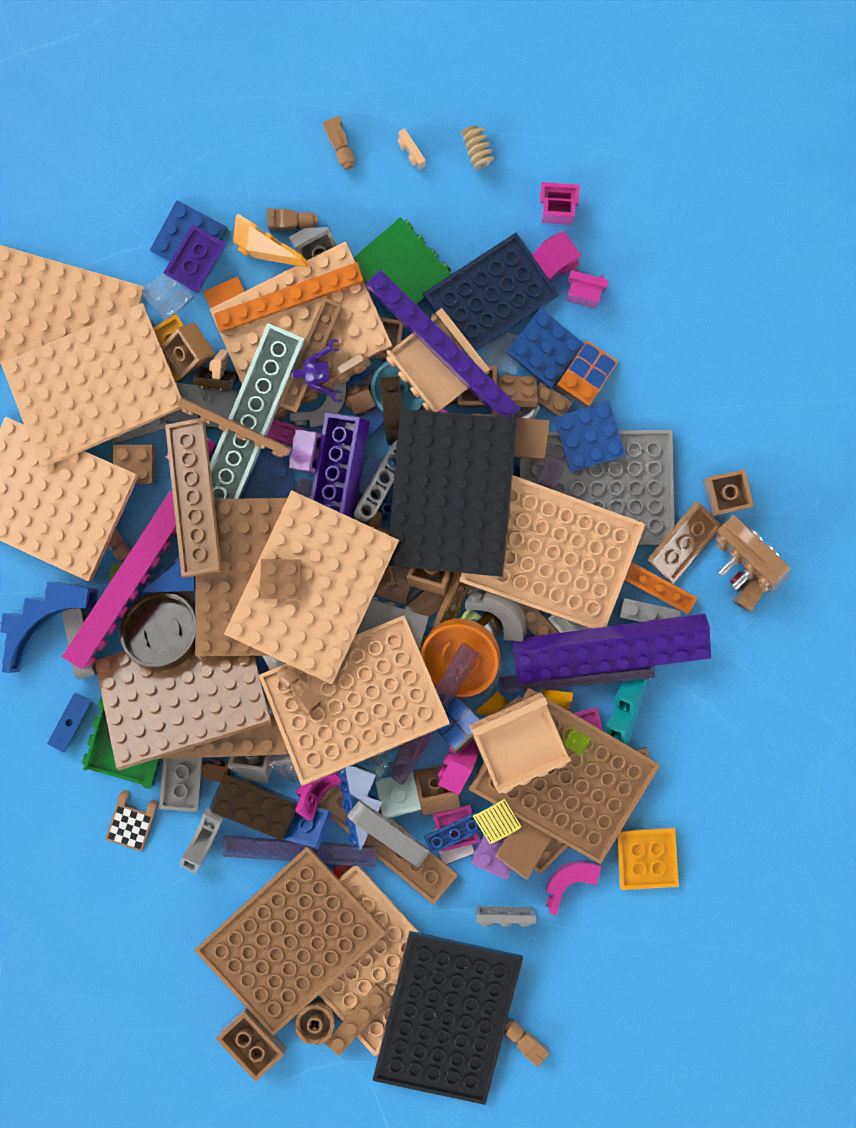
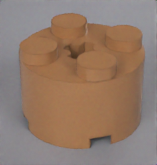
[295,998,336,1045]

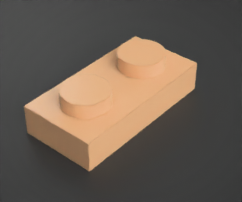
[397,128,426,170]
[209,349,228,379]

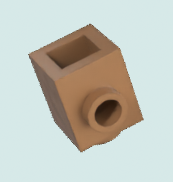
[345,383,376,415]

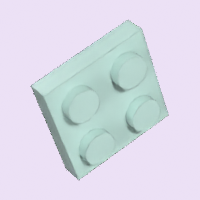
[375,772,421,818]

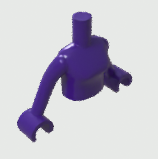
[291,339,343,403]

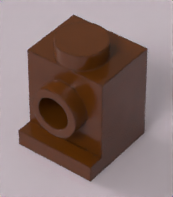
[201,759,230,782]

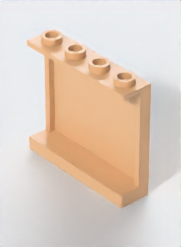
[386,308,490,412]
[469,693,571,794]

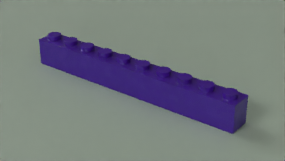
[367,269,520,418]

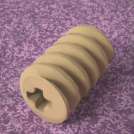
[461,125,495,170]

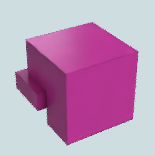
[540,182,580,225]
[532,231,582,280]
[566,268,609,309]

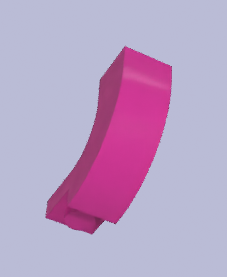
[295,772,340,820]
[545,860,601,915]

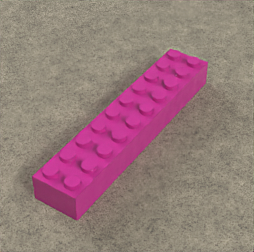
[62,490,177,669]

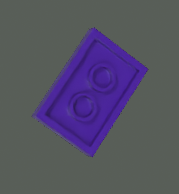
[163,224,227,294]

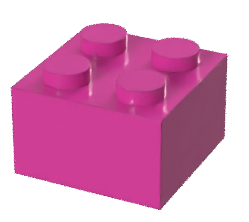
[438,740,479,795]

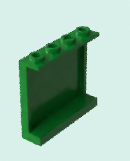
[354,217,451,320]
[82,697,161,789]

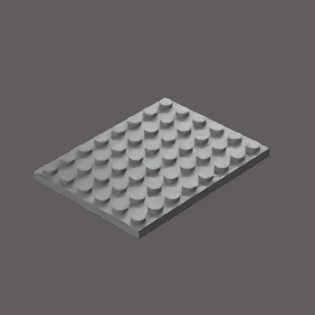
[519,430,675,545]

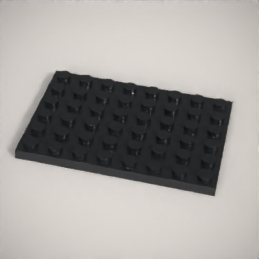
[388,409,518,577]
[372,930,523,1105]

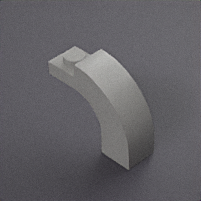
[290,382,347,429]
[465,591,527,642]
[179,808,224,874]

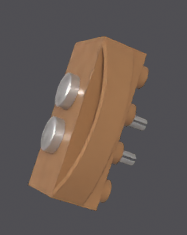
[715,515,791,593]

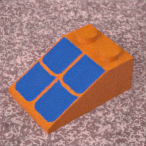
[555,341,618,408]

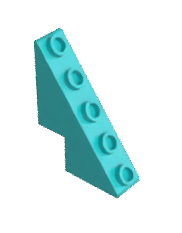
[606,666,653,745]

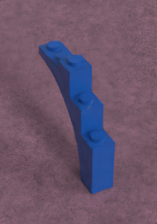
[0,582,98,673]

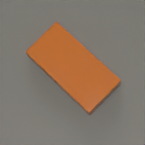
[203,276,245,309]

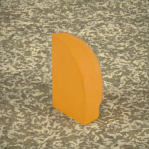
[541,688,573,710]
[475,690,509,717]

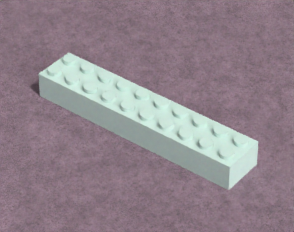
[210,323,306,499]

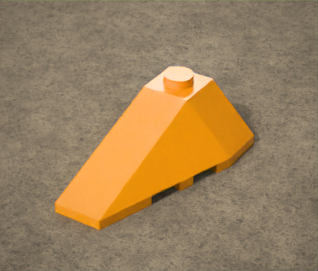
[233,214,309,267]

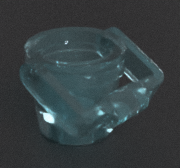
[362,752,394,782]

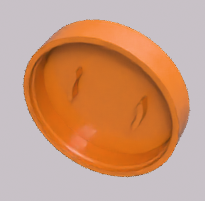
[421,619,500,697]

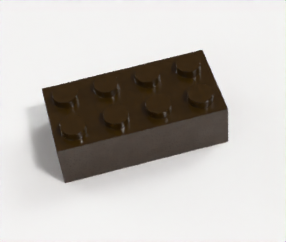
[209,771,298,840]

